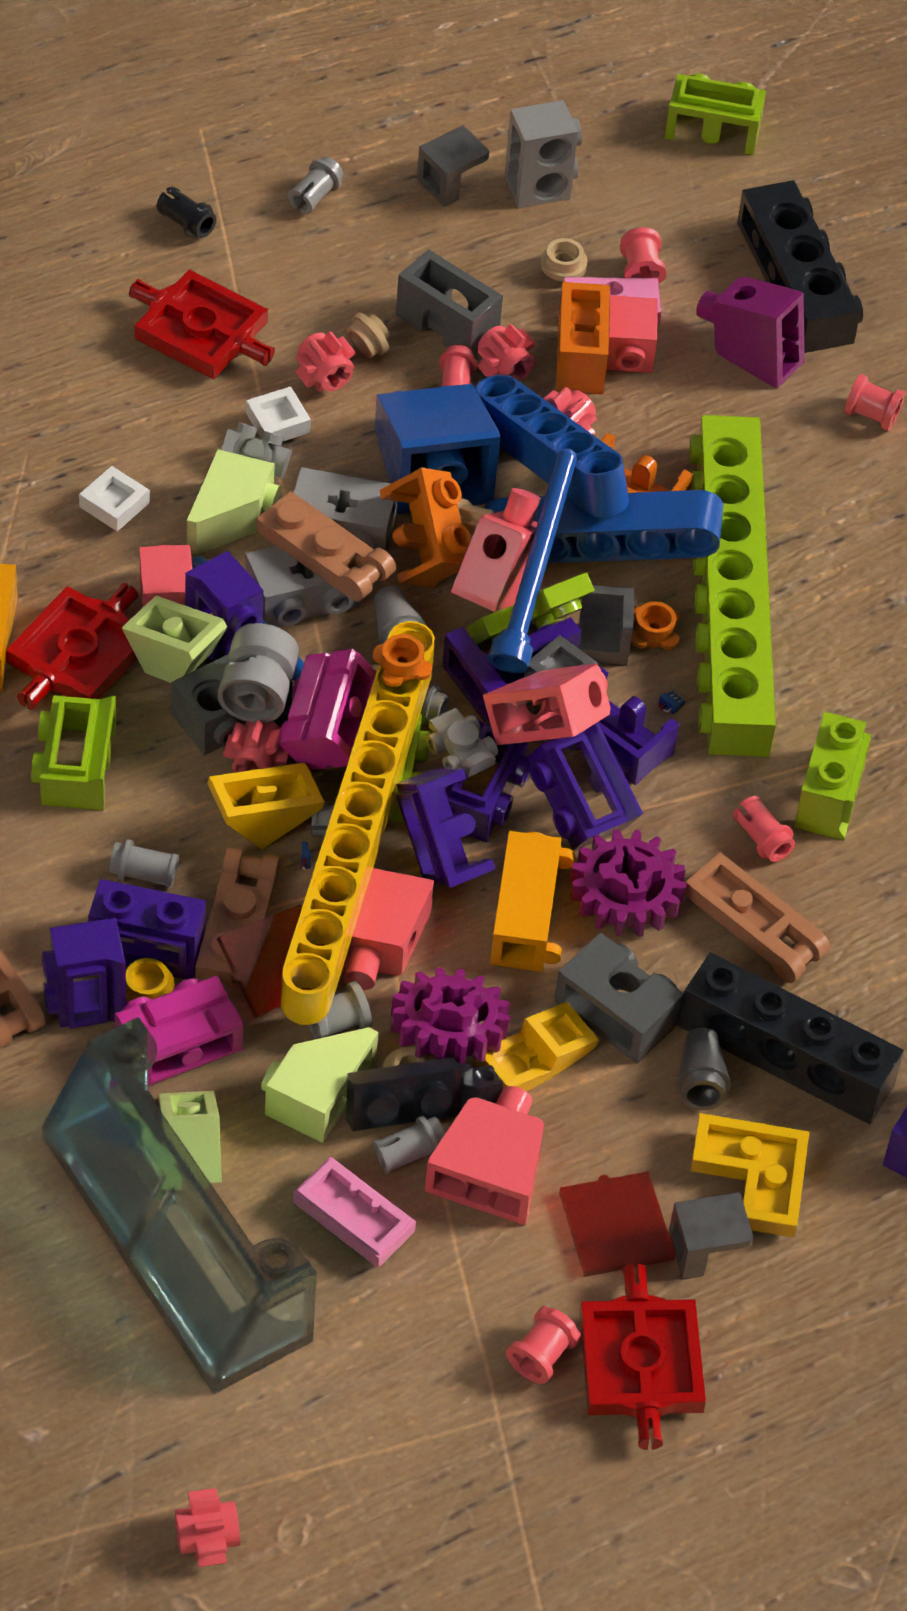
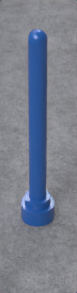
[488,449,577,673]

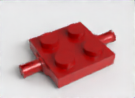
[129,269,275,380]
[6,583,138,710]
[579,1263,706,1450]

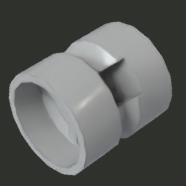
[218,623,299,723]

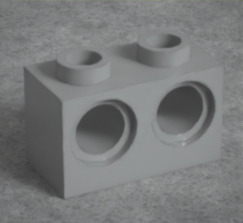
[504,100,582,208]

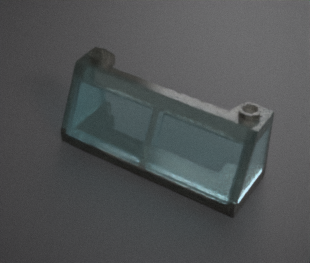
[42,1017,317,1395]

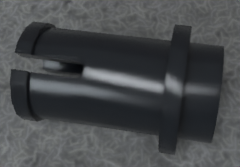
[157,186,217,238]

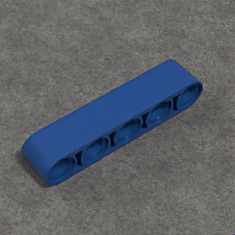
[475,375,629,517]
[484,490,724,563]

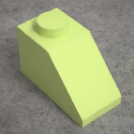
[187,449,281,555]
[122,595,227,683]
[261,1027,378,1143]
[159,1091,222,1192]

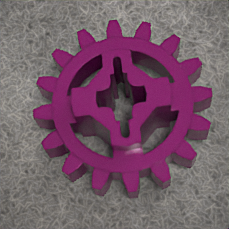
[570,829,687,937]
[390,968,510,1063]

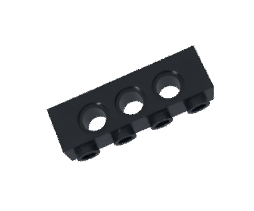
[737,180,863,353]
[678,952,904,1124]

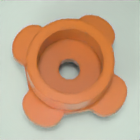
[631,601,680,650]
[372,634,432,687]

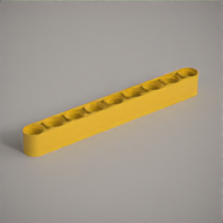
[281,621,435,1025]

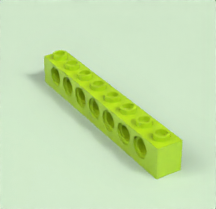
[689,415,776,757]

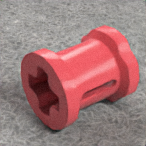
[620,227,666,284]
[844,374,906,432]
[506,1306,581,1384]

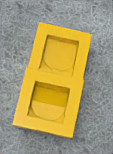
[472,1002,599,1092]

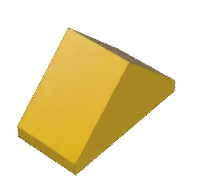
[207,763,325,850]

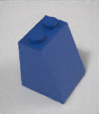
[375,384,500,514]

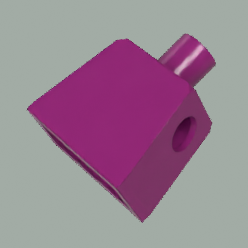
[696,276,805,389]

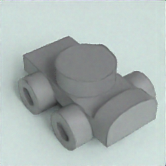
[221,422,293,478]
[426,708,498,777]

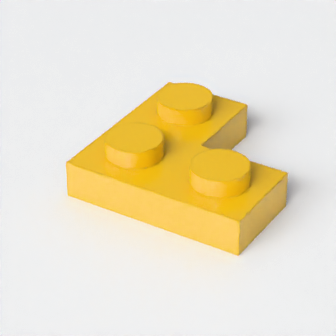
[690,1113,809,1238]

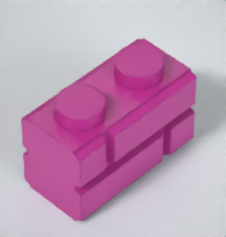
[280,649,377,770]
[115,976,243,1088]

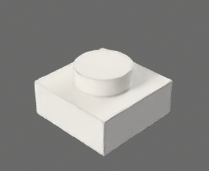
[246,386,311,441]
[79,466,150,532]

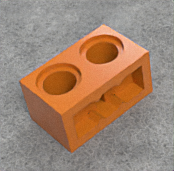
[555,282,610,395]

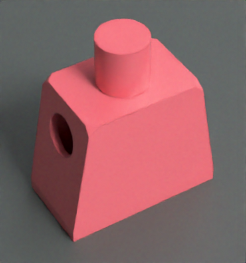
[451,488,541,611]
[483,664,611,745]
[331,868,434,991]
[425,1086,545,1226]

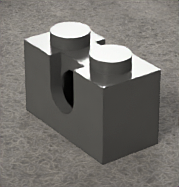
[396,249,503,356]
[554,932,684,1064]

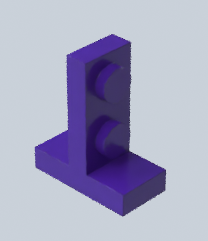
[442,617,582,726]

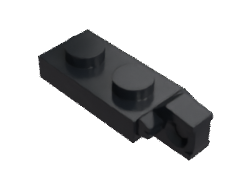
[346,1057,503,1132]

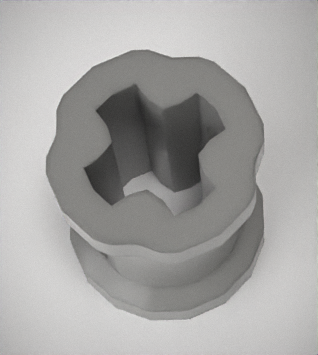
[308,981,372,1040]

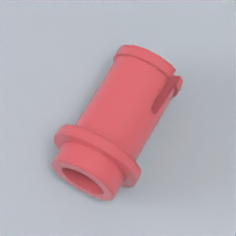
[439,345,477,387]
[733,796,795,862]

